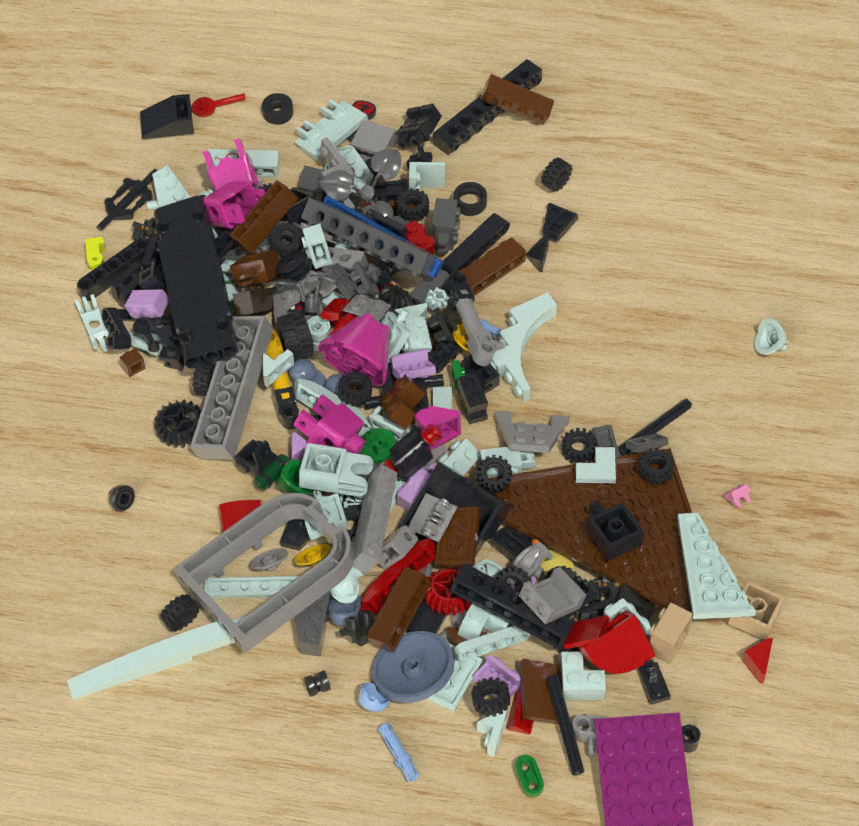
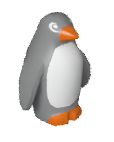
[503,539,554,586]

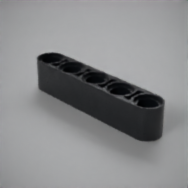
[441,213,510,275]
[77,237,150,301]

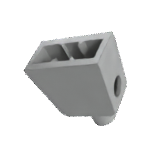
[378,525,418,570]

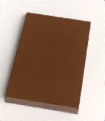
[434,507,481,567]
[520,658,562,725]

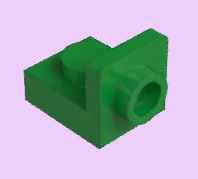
[451,360,468,390]

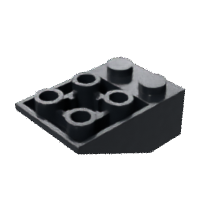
[140,94,194,139]

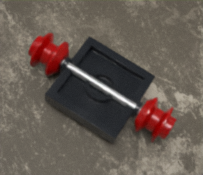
[385,424,442,481]

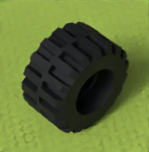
[276,311,314,361]

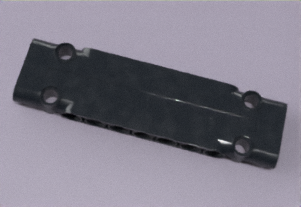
[154,196,238,369]

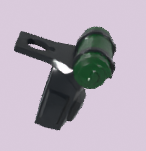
[234,439,290,492]

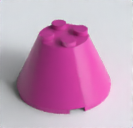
[318,313,390,386]

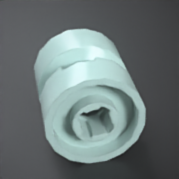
[307,316,331,351]

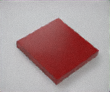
[563,615,610,649]

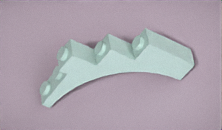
[490,292,557,402]

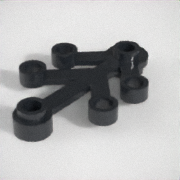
[133,314,178,357]

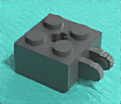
[432,198,461,255]

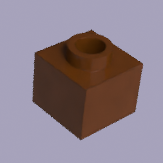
[119,348,146,378]

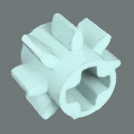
[425,287,449,310]

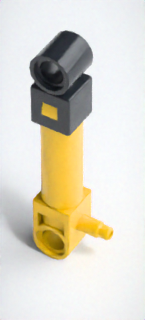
[266,329,299,430]

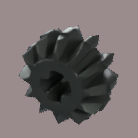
[378,284,411,310]

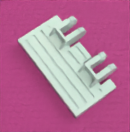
[294,100,368,162]

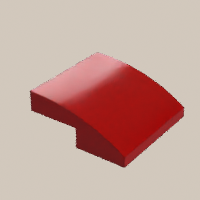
[219,500,261,533]

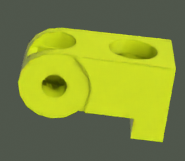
[85,237,106,271]

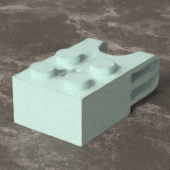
[299,443,374,497]

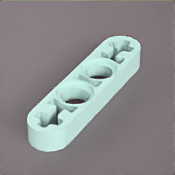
[454,626,531,661]

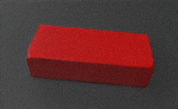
[506,689,534,735]

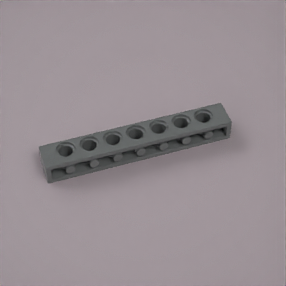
[301,198,436,277]

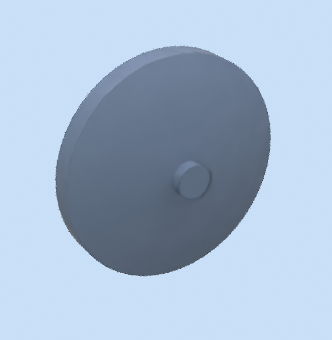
[372,631,455,703]

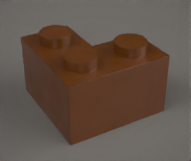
[380,374,426,430]

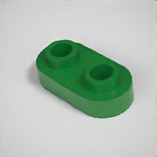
[515,755,544,797]

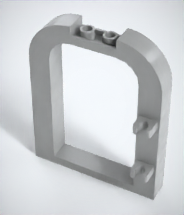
[173,493,354,653]

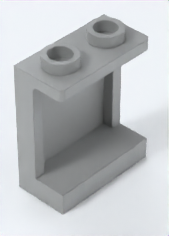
[519,567,586,624]

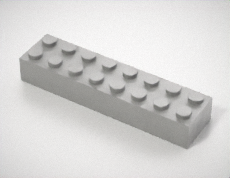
[190,316,273,460]

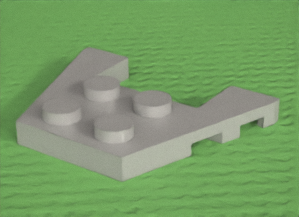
[273,270,337,328]
[494,411,569,453]

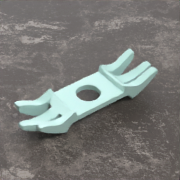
[74,294,109,352]

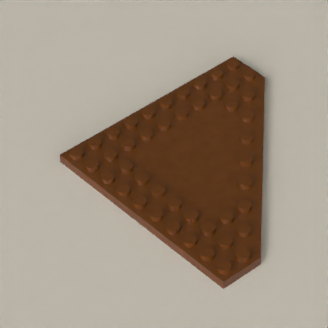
[482,448,693,617]

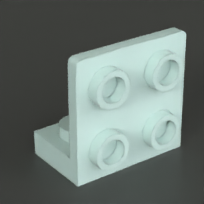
[409,162,445,191]

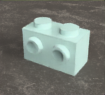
[301,224,332,269]

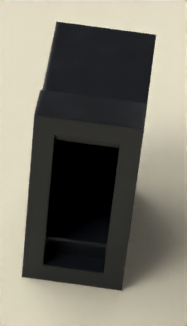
[458,373,488,425]

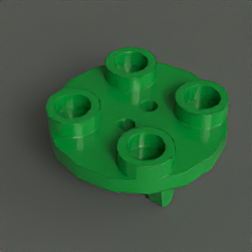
[359,428,396,464]

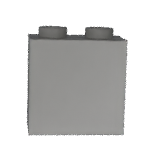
[350,120,396,161]

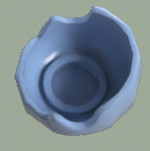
[358,682,390,712]

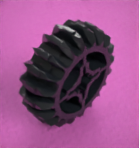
[154,399,202,448]

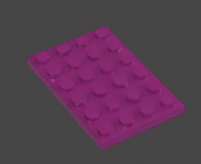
[594,712,693,826]

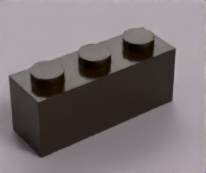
[232,285,274,316]

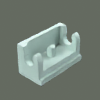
[369,406,413,441]

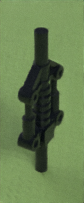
[97,169,157,231]

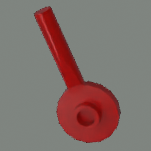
[192,93,246,117]

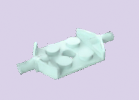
[325,142,374,196]

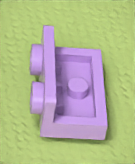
[391,349,436,379]
[472,654,521,698]

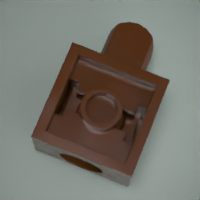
[229,249,280,288]

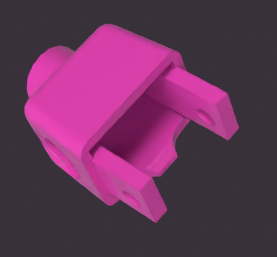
[202,138,259,200]
[204,182,265,229]
[293,394,366,454]

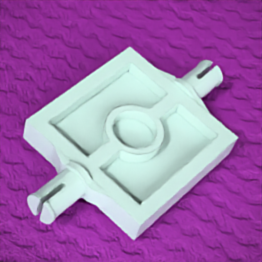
[380,308,411,363]
[304,490,349,543]

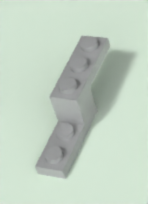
[319,137,355,210]

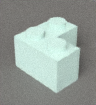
[457,603,510,640]
[560,652,606,701]

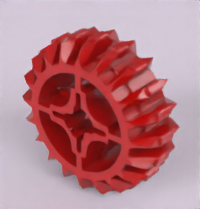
[424,567,472,616]

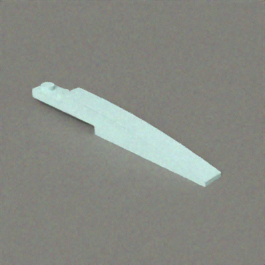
[67,616,246,700]

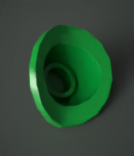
[277,459,313,496]

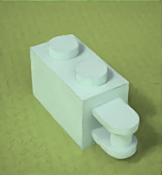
[480,447,537,478]

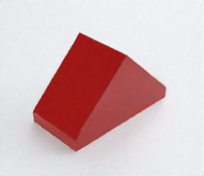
[742,638,773,684]

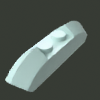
[294,379,372,436]

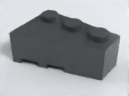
[295,591,331,657]

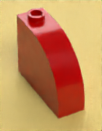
[578,610,656,674]

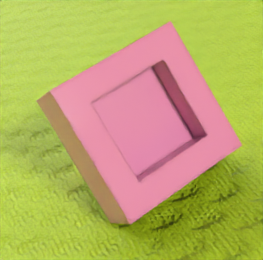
[723,484,751,508]

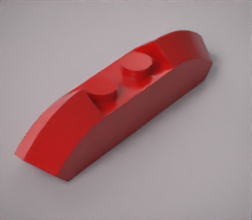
[360,539,436,615]

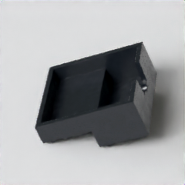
[398,462,512,570]

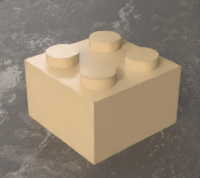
[728,580,785,640]
[648,603,693,664]

